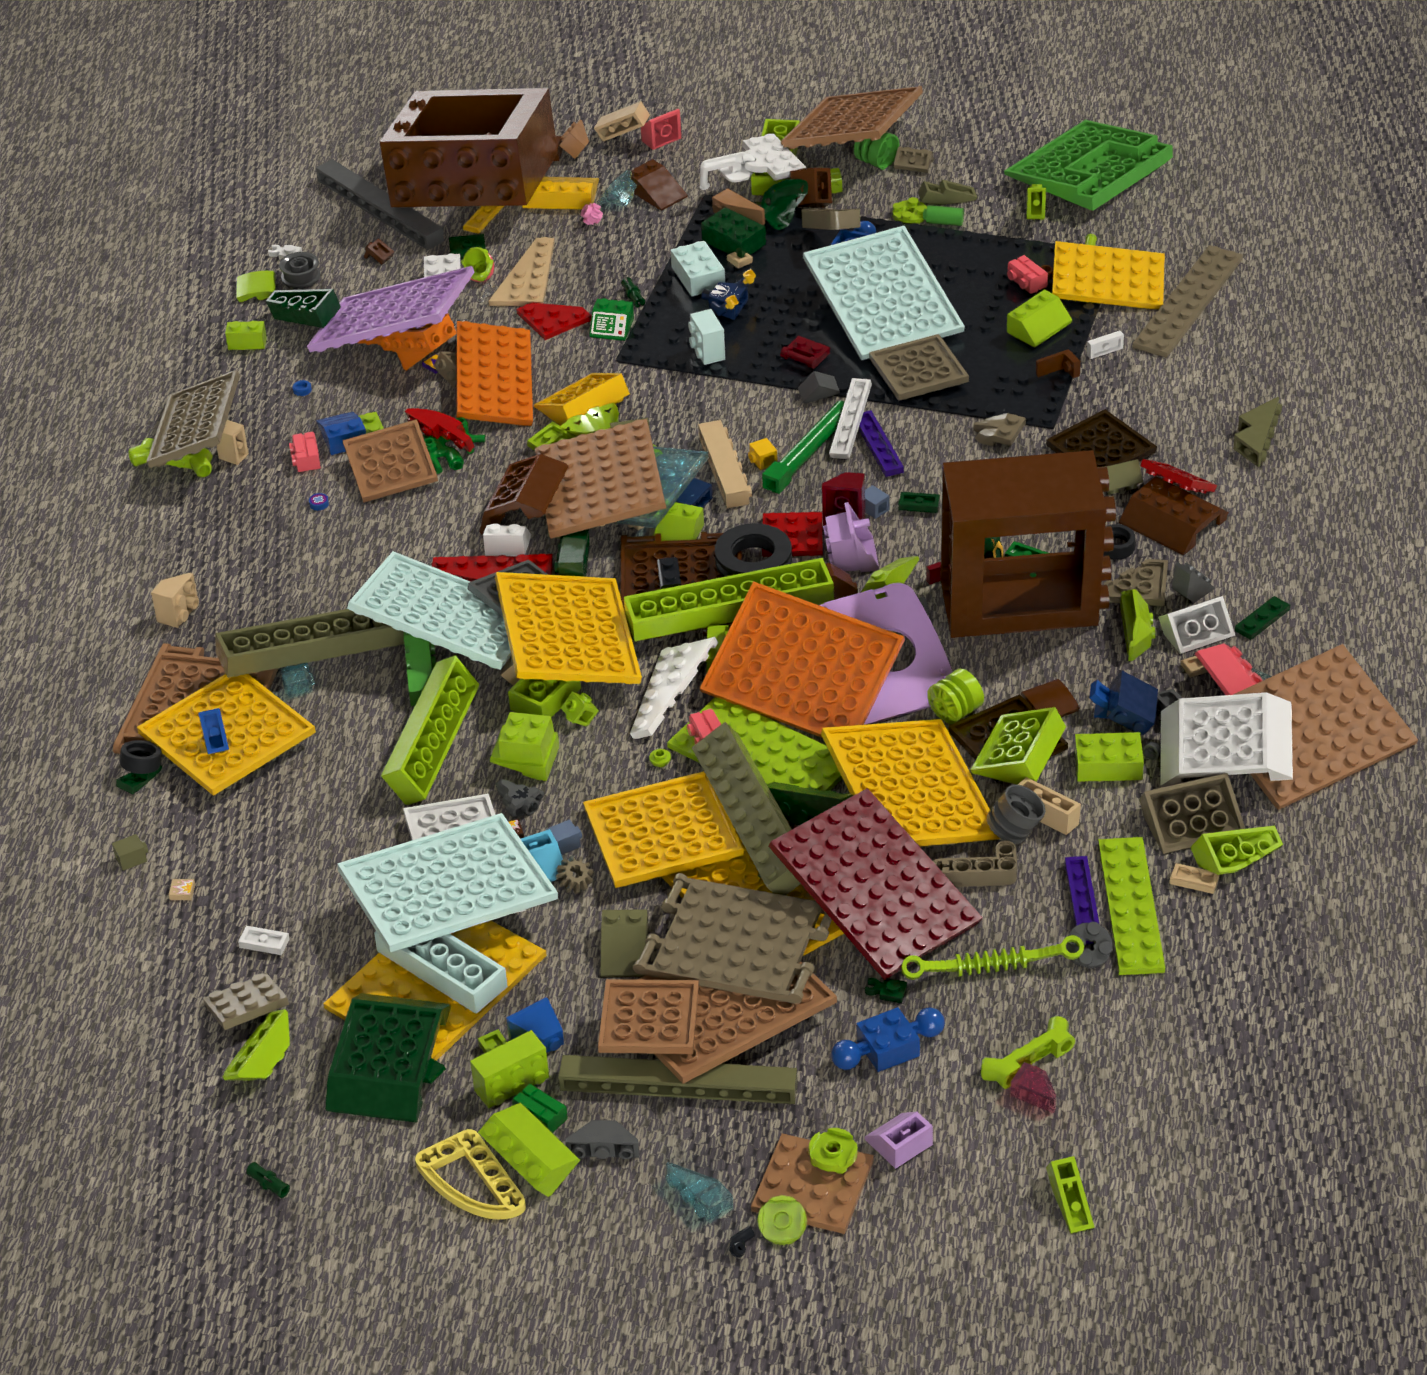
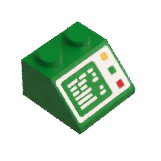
[589,298,634,341]

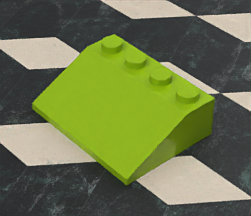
[971,707,1066,785]

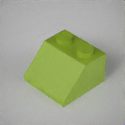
[654,500,704,541]

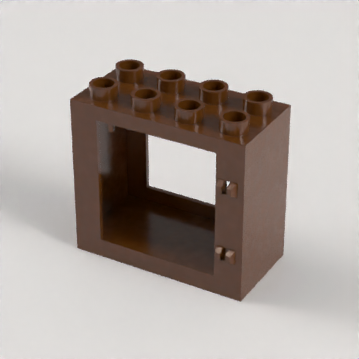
[379,88,558,207]
[940,450,1116,638]

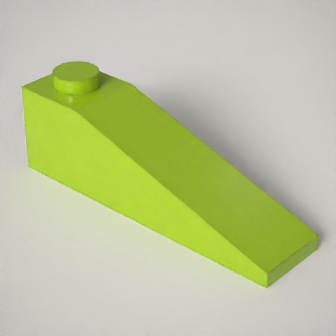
[861,556,919,599]
[1190,825,1283,875]

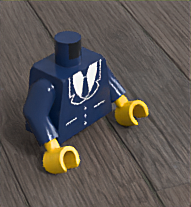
[702,269,756,320]

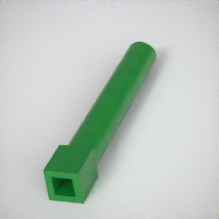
[762,400,845,494]

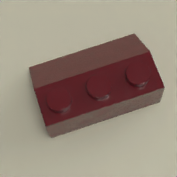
[822,472,866,531]

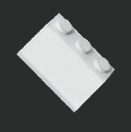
[1158,596,1235,654]

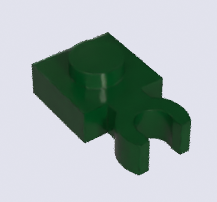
[865,978,907,1003]

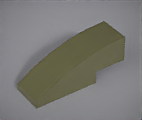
[918,179,977,205]

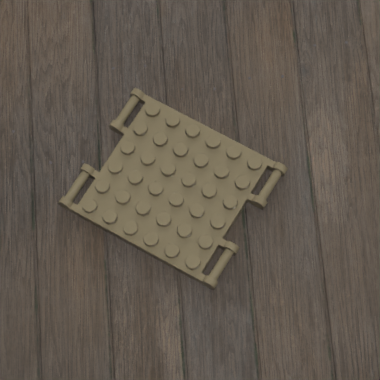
[633,873,832,1004]

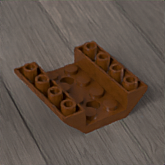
[479,454,569,535]

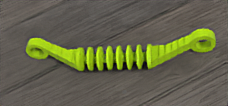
[901,935,1084,980]

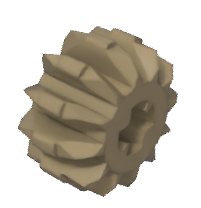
[555,855,593,894]

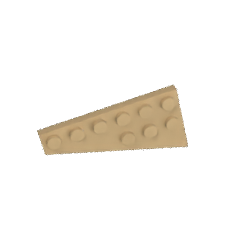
[488,237,555,306]

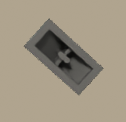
[798,371,840,404]

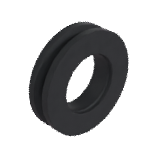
[715,523,792,577]

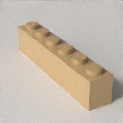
[698,420,752,508]

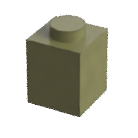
[112,834,149,871]

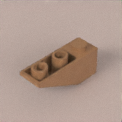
[559,119,589,159]

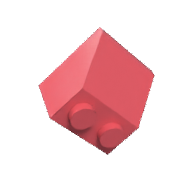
[641,109,681,150]

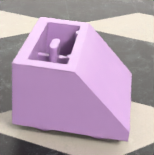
[865,1112,933,1169]

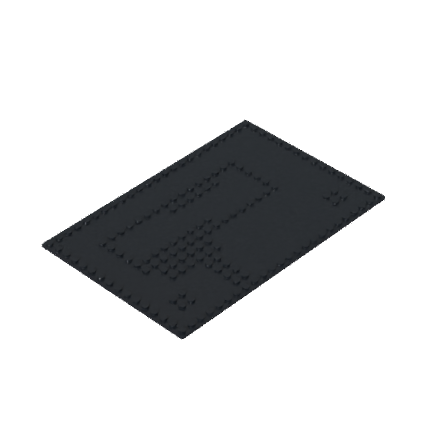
[616,195,1101,429]

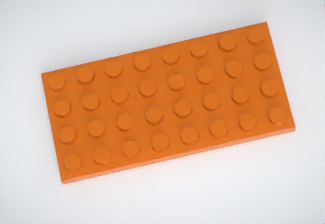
[456,321,533,426]

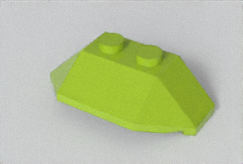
[1120,589,1155,661]
[222,1009,290,1081]

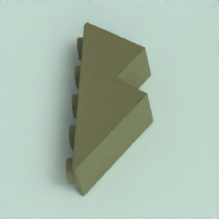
[1233,397,1282,467]

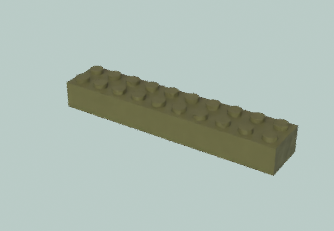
[215,609,404,678]
[692,722,800,895]

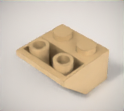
[151,573,199,628]

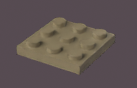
[203,973,289,1030]

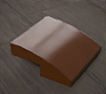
[1021,679,1080,717]

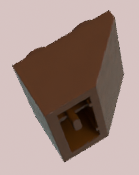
[790,168,832,208]

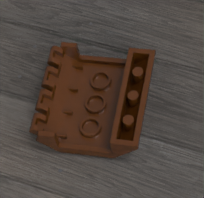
[1119,476,1229,556]

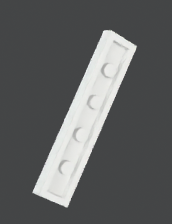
[829,378,872,459]

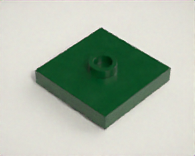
[449,234,486,260]

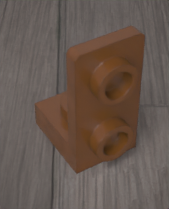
[1036,349,1081,378]

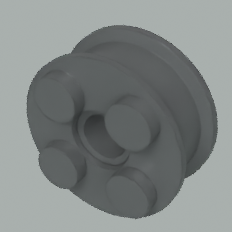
[279,252,321,288]

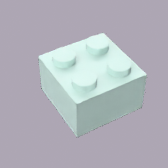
[688,309,725,365]

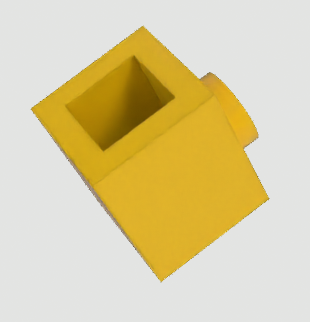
[748,438,778,470]

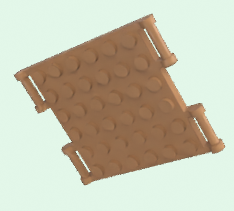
[113,643,280,754]

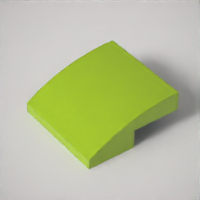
[236,270,276,302]

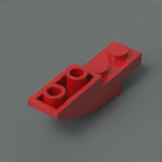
[405,408,475,452]

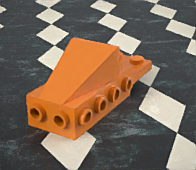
[357,314,457,371]

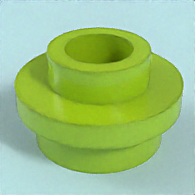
[649,749,671,767]

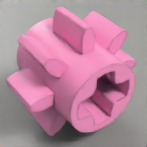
[581,203,603,225]

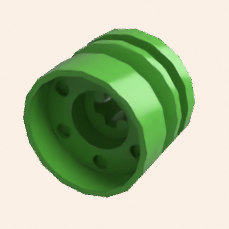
[854,131,899,170]

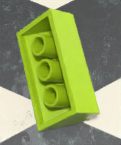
[478,1103,580,1197]

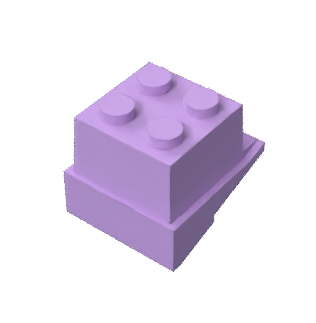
[823,502,879,572]

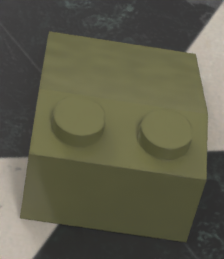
[601,909,649,978]

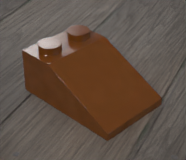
[626,159,688,211]

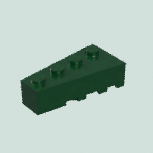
[555,529,590,577]

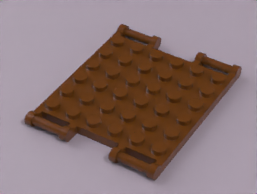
[621,531,742,638]

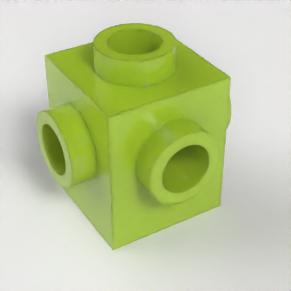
[561,691,599,727]

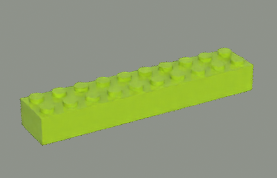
[624,558,834,642]

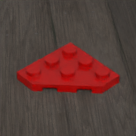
[516,303,592,340]

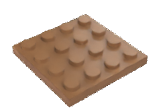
[343,419,438,503]
[598,979,699,1054]
[751,1133,874,1234]

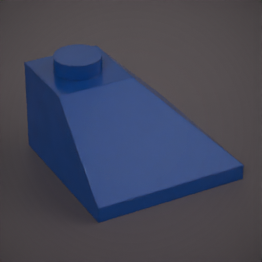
[506,997,564,1053]

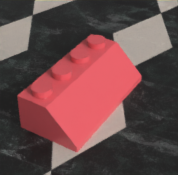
[1195,643,1263,695]

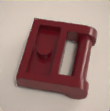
[780,336,830,369]

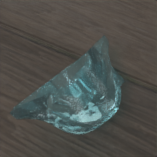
[597,169,637,206]

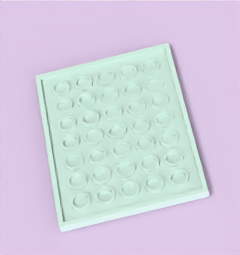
[803,226,965,360]
[347,551,511,670]
[337,813,558,953]

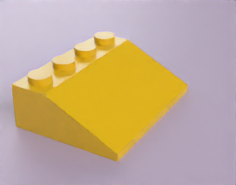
[522,177,599,210]
[534,373,630,426]

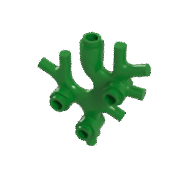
[423,411,486,474]

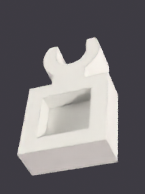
[268,245,302,260]

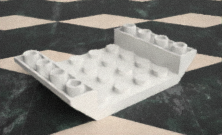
[1160,692,1293,788]

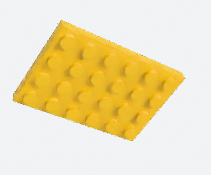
[1052,241,1165,309]

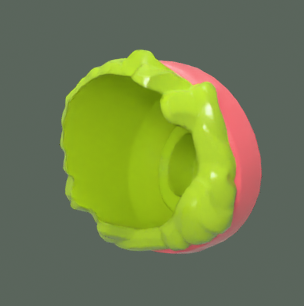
[461,247,494,282]

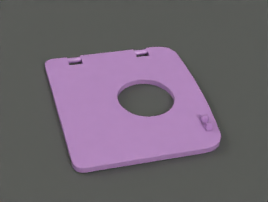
[820,583,952,725]

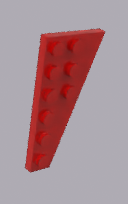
[432,554,553,582]

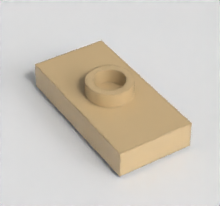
[1170,863,1219,894]

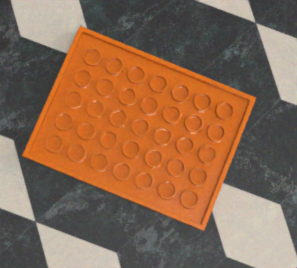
[699,581,905,738]

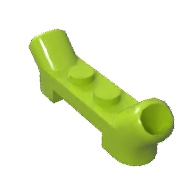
[128,438,213,478]
[981,1016,1075,1089]

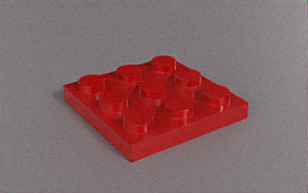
[1140,459,1217,494]
[762,512,823,557]

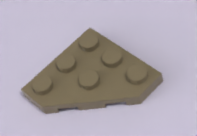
[1104,559,1168,606]

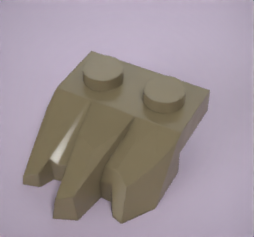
[973,413,1026,446]

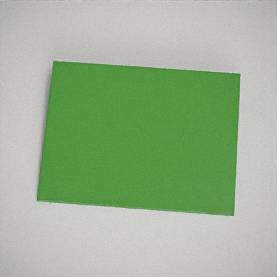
[1004,120,1173,211]

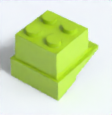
[490,712,559,781]

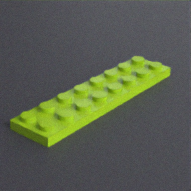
[1098,837,1165,975]

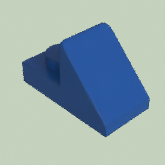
[1089,680,1110,719]
[198,708,229,754]

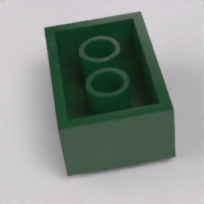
[701,207,766,258]

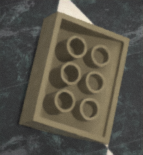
[1139,773,1245,854]

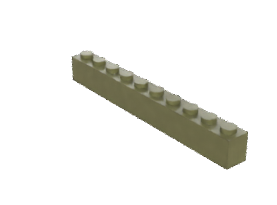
[559,1055,798,1104]

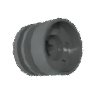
[987,785,1046,844]

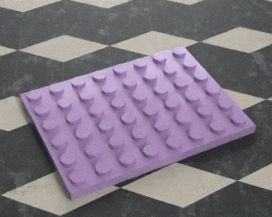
[307,266,475,352]

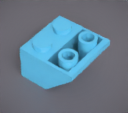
[521,829,563,882]

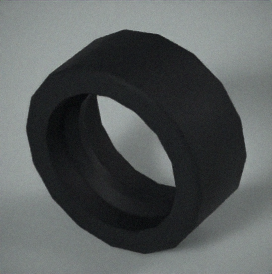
[1103,524,1136,559]
[120,740,162,774]

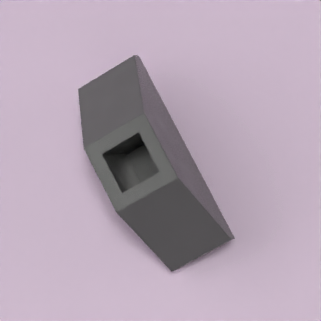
[1172,562,1215,603]
[566,1120,640,1159]

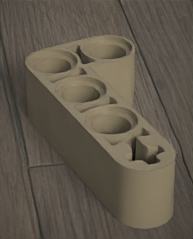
[801,208,861,230]
[933,840,1017,887]

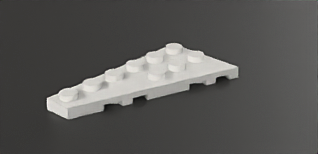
[630,637,718,739]

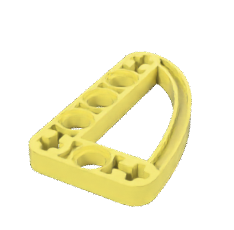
[415,1129,526,1219]

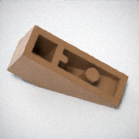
[712,188,765,225]

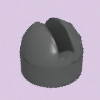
[1143,741,1161,760]

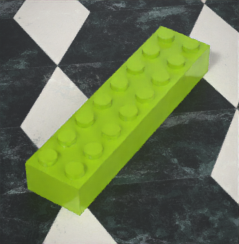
[381,655,480,805]

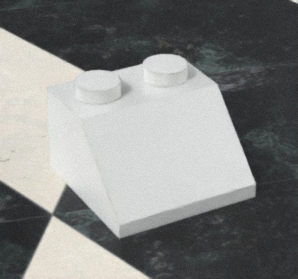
[483,524,531,556]

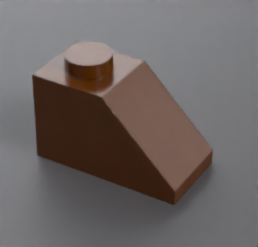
[826,563,858,600]

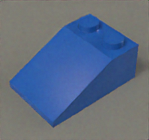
[316,411,366,455]

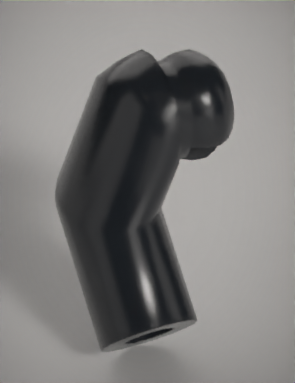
[729,1226,755,1257]

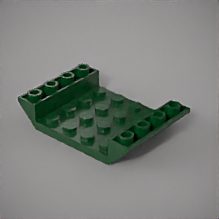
[325,993,451,1123]

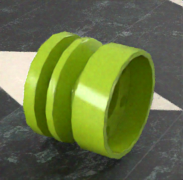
[927,668,984,724]

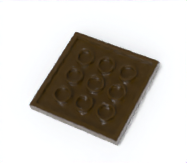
[1046,409,1157,467]
[949,694,1068,782]

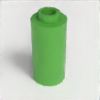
[923,205,964,226]

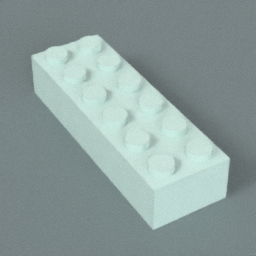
[374,931,508,1014]

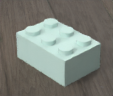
[671,241,725,297]

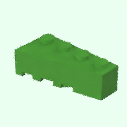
[403,631,436,706]

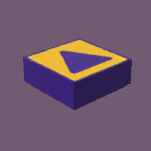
[422,353,438,374]

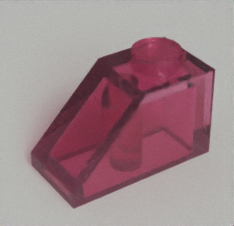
[1011,1062,1056,1113]

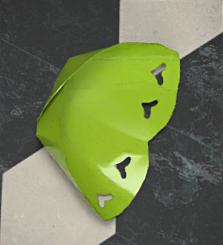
[560,403,619,437]

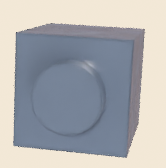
[865,485,890,519]
[546,819,582,855]

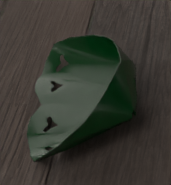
[761,179,808,230]

